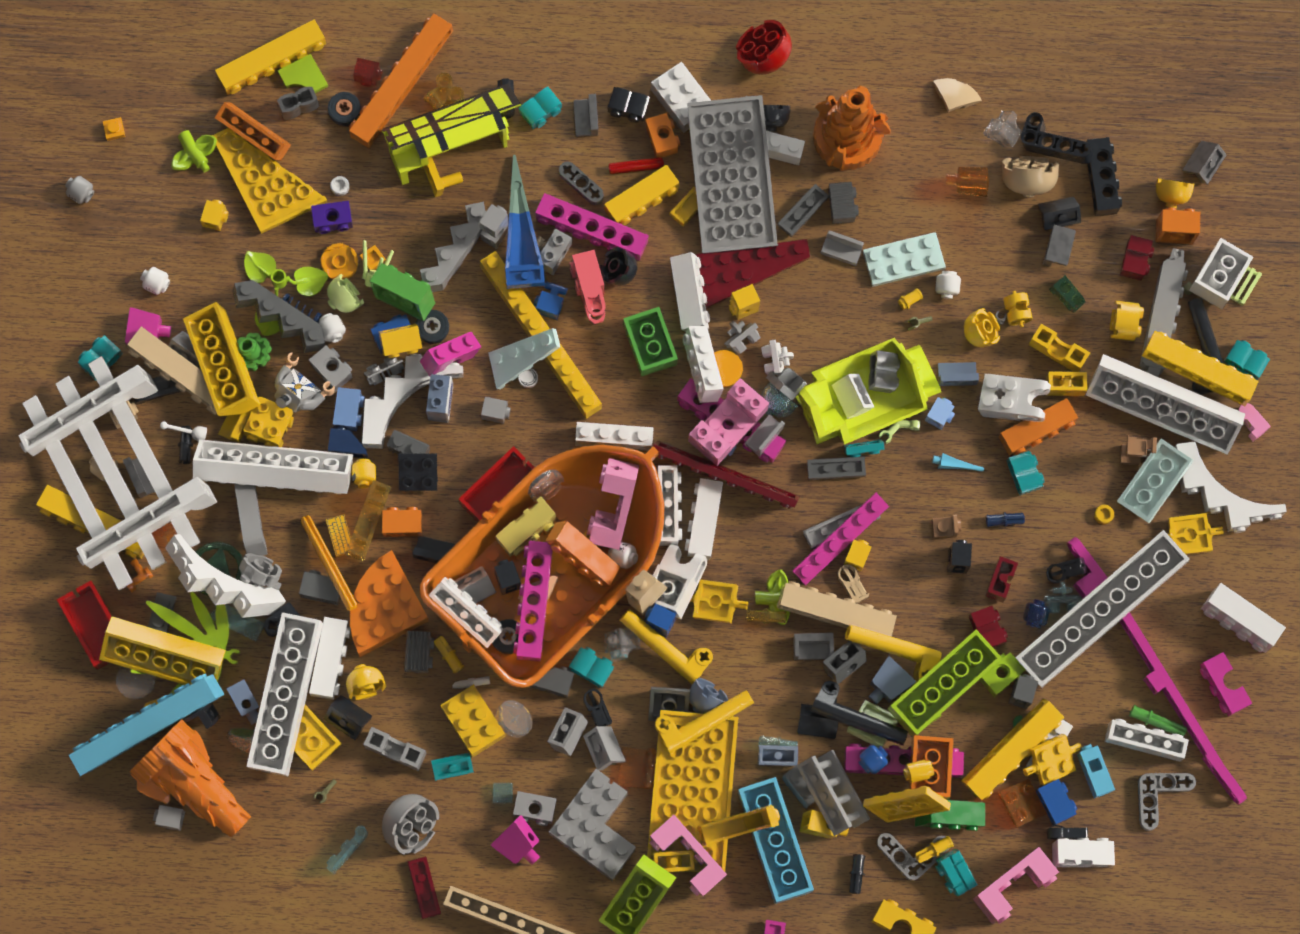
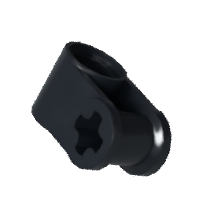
[264,602,300,637]

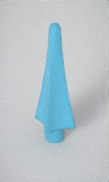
[932,453,984,471]

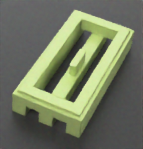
[1230,266,1262,306]

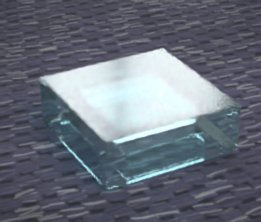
[493,783,513,803]

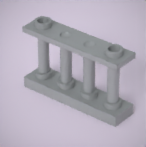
[797,750,870,836]

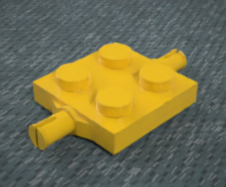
[1167,513,1224,555]
[690,580,748,624]
[1023,734,1082,786]

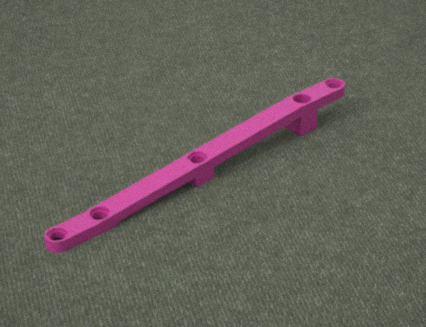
[1067,537,1247,805]

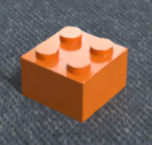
[1156,207,1200,245]

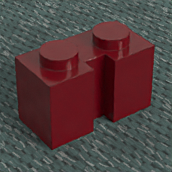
[1120,235,1154,281]
[985,556,1018,603]
[969,606,1008,648]

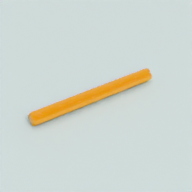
[301,515,357,611]

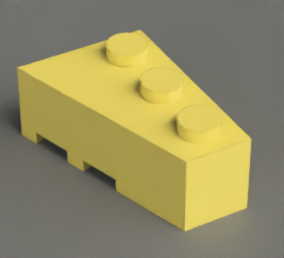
[496,496,556,557]

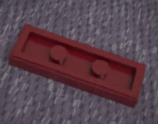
[407,856,441,920]

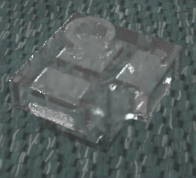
[983,111,1022,147]
[604,629,640,661]

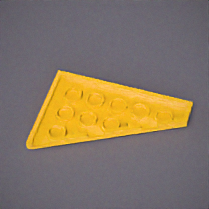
[212,128,327,234]

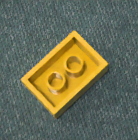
[440,684,506,758]

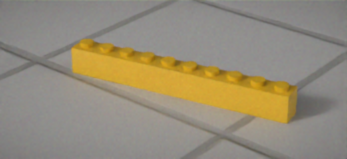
[480,251,602,419]

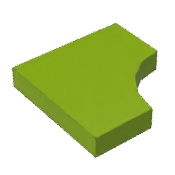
[278,54,328,93]

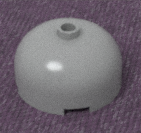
[382,794,439,855]

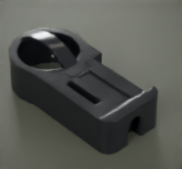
[1046,557,1087,583]
[583,689,612,726]
[1047,825,1088,840]

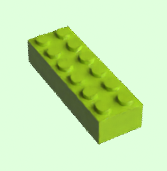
[887,629,1003,738]

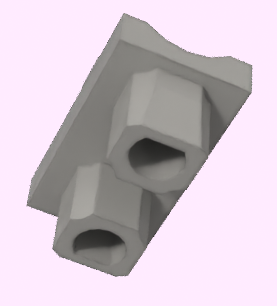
[724,321,761,354]

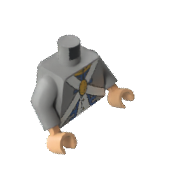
[274,353,335,413]

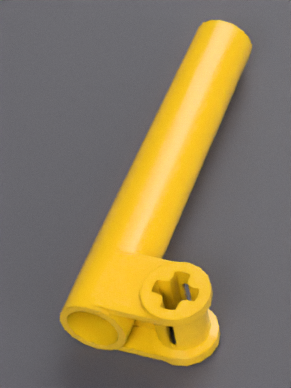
[619,609,713,684]
[845,625,942,682]
[655,690,754,754]

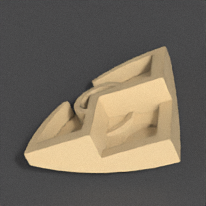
[933,78,982,112]

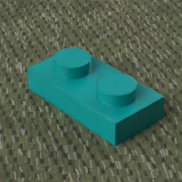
[843,439,885,457]
[431,752,474,781]

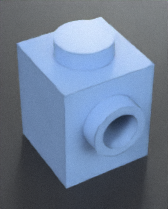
[925,397,955,430]

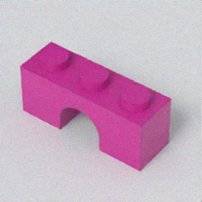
[420,332,481,377]
[1200,652,1252,717]

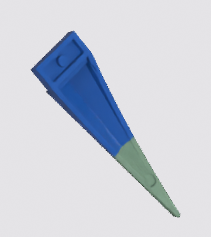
[505,155,545,289]

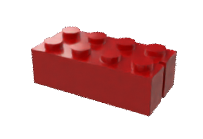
[458,446,535,522]
[57,580,113,670]

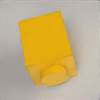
[844,539,871,571]

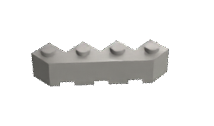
[420,202,486,292]

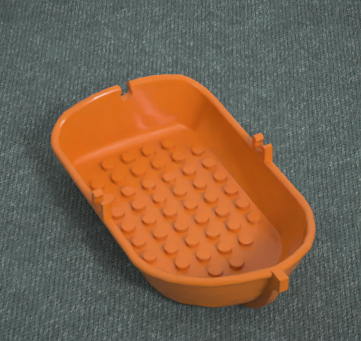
[420,445,664,688]

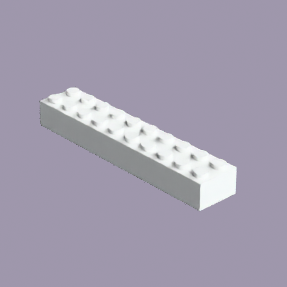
[1016,530,1190,688]

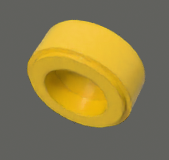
[1094,505,1114,525]

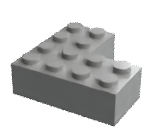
[549,769,636,881]

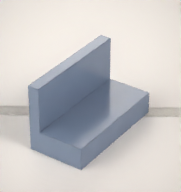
[938,362,979,386]

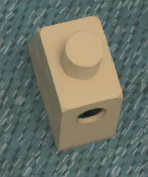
[625,570,667,615]

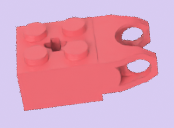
[570,250,605,324]

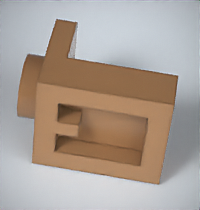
[932,515,961,538]

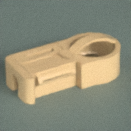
[838,564,869,604]

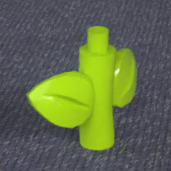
[171,130,217,173]
[755,570,790,625]

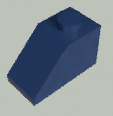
[328,426,368,459]

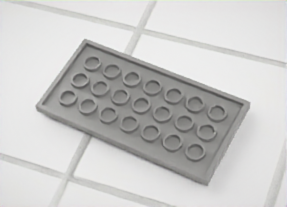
[687,95,778,253]

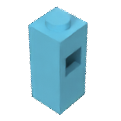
[1077,744,1115,798]

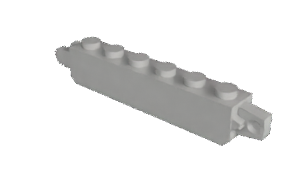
[1139,248,1188,377]

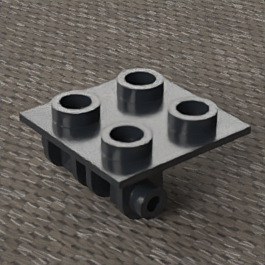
[398,453,438,491]

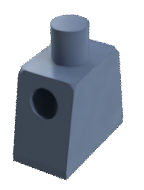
[868,656,916,705]
[227,679,259,725]

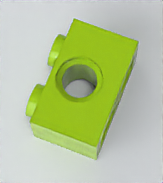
[979,652,1026,698]

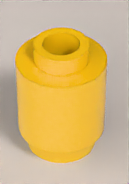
[903,760,934,784]

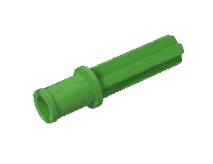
[1129,705,1187,736]

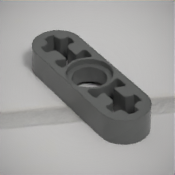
[559,162,604,205]

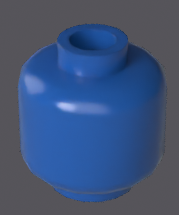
[859,745,888,774]

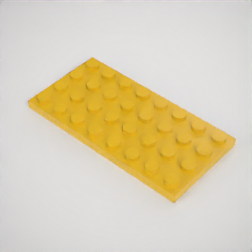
[647,710,738,872]

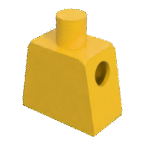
[799,810,849,839]

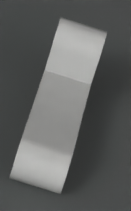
[234,483,268,556]

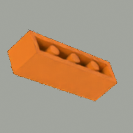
[215,102,291,160]
[999,398,1078,456]
[546,521,620,587]

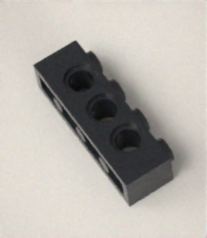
[1086,137,1122,216]

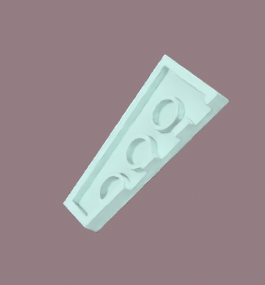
[488,328,560,389]

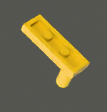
[423,157,463,197]

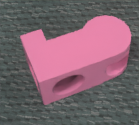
[1238,403,1271,442]

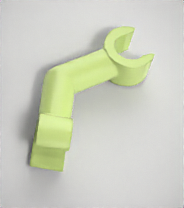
[879,420,920,444]

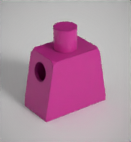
[125,307,171,346]
[491,815,540,865]

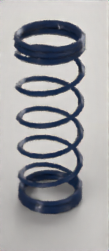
[282,293,322,323]

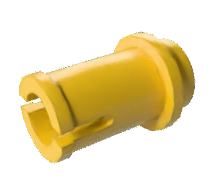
[898,288,923,310]

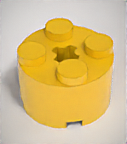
[1110,301,1144,341]

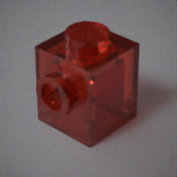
[353,58,383,87]

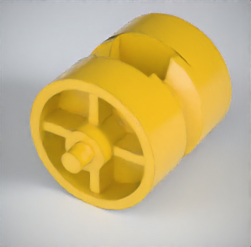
[1003,291,1033,328]

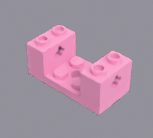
[688,378,769,466]
[587,458,639,550]
[649,815,727,897]
[973,847,1059,924]

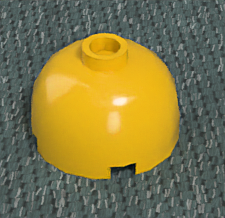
[1156,178,1194,208]
[964,308,1000,348]
[346,664,386,700]

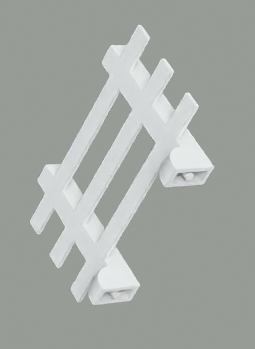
[18,356,217,590]

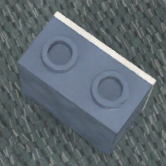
[426,374,453,423]

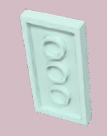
[863,232,946,287]
[1117,439,1193,523]

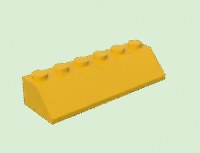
[183,302,260,416]
[99,617,226,685]

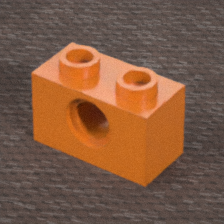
[645,113,680,158]

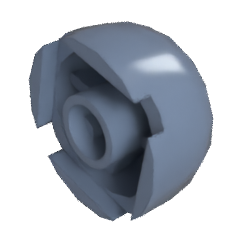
[689,678,729,714]

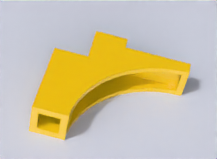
[697,805,780,846]

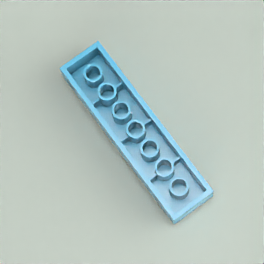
[69,673,225,776]

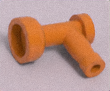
[127,559,153,593]

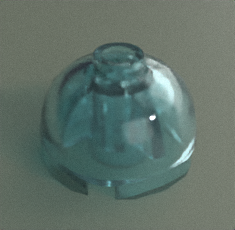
[761,382,798,418]

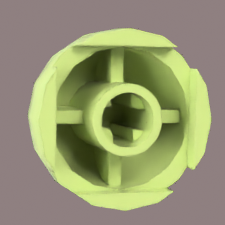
[327,274,364,313]

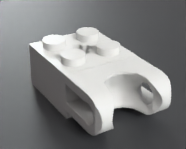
[978,374,1051,422]
[651,544,707,619]

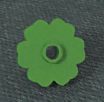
[237,333,272,371]

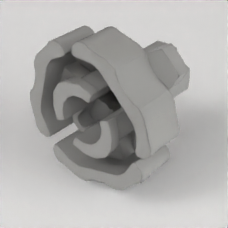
[239,553,282,590]

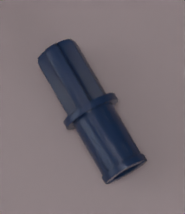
[986,512,1025,527]

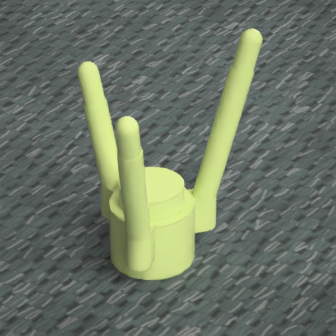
[362,240,394,287]

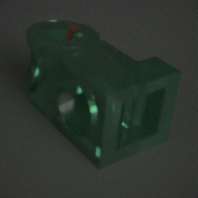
[1049,275,1086,313]

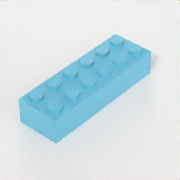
[737,777,814,904]

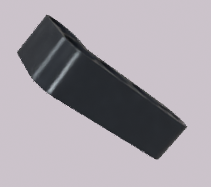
[1021,112,1093,164]

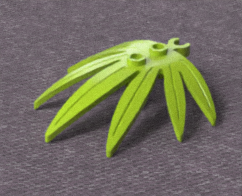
[131,592,240,695]

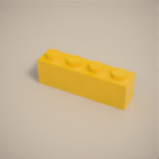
[604,165,679,226]

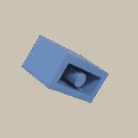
[333,387,365,431]

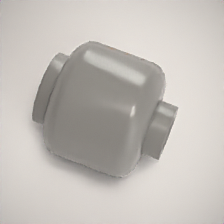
[65,176,94,204]

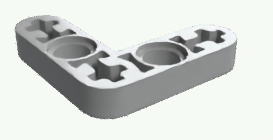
[1138,773,1196,831]
[877,833,950,881]

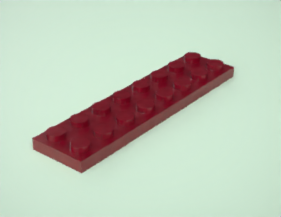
[653,441,800,509]

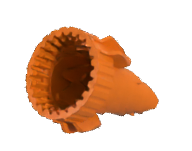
[813,86,891,171]
[129,719,251,837]

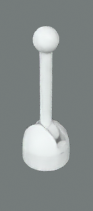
[160,422,207,441]

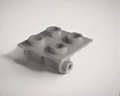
[364,357,404,386]

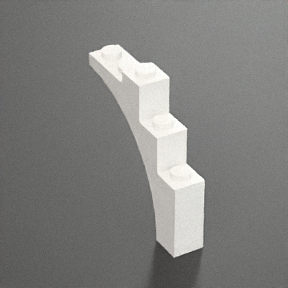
[362,354,463,449]
[1175,442,1287,533]
[165,534,286,618]

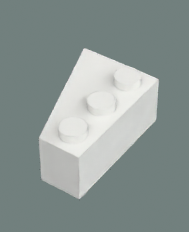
[1052,838,1115,867]

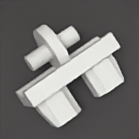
[761,340,794,376]

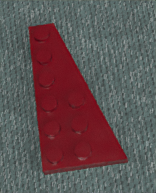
[696,239,810,309]

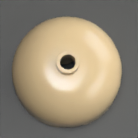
[1002,156,1059,197]

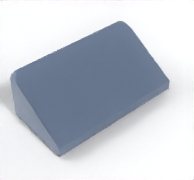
[758,745,798,766]

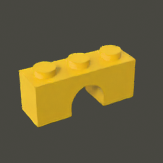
[1029,324,1090,372]
[871,899,936,934]

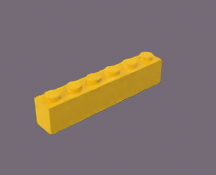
[215,19,326,95]
[1142,331,1259,407]
[36,485,144,559]
[961,699,1064,800]

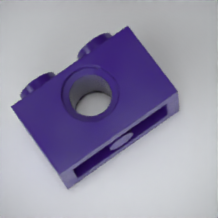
[311,201,353,234]

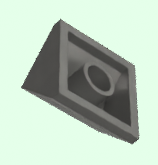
[648,687,690,721]

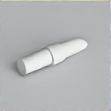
[453,676,490,688]

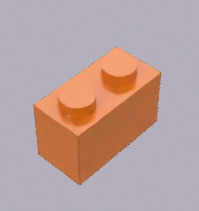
[382,507,422,537]

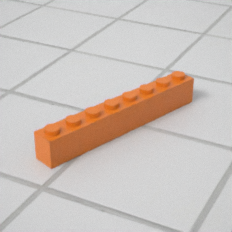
[349,14,453,148]

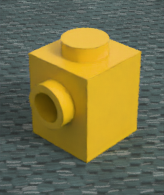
[200,199,228,231]

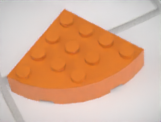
[350,550,429,657]

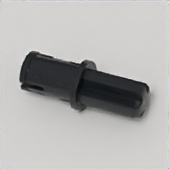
[178,426,193,464]
[849,854,866,894]

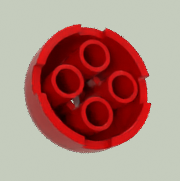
[736,20,792,75]

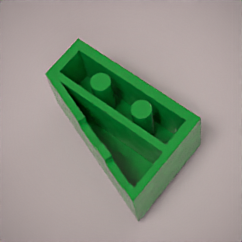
[915,800,985,831]

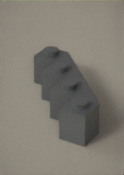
[233,280,325,353]

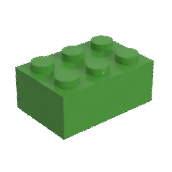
[370,263,435,322]
[623,307,678,377]

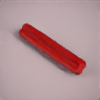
[608,158,664,174]

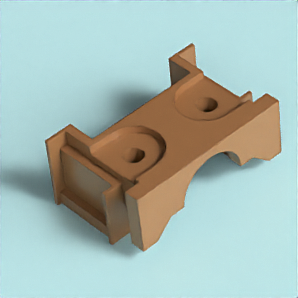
[1120,435,1157,466]

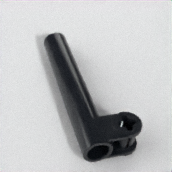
[1188,298,1224,395]
[811,681,909,746]

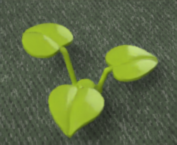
[244,251,328,336]

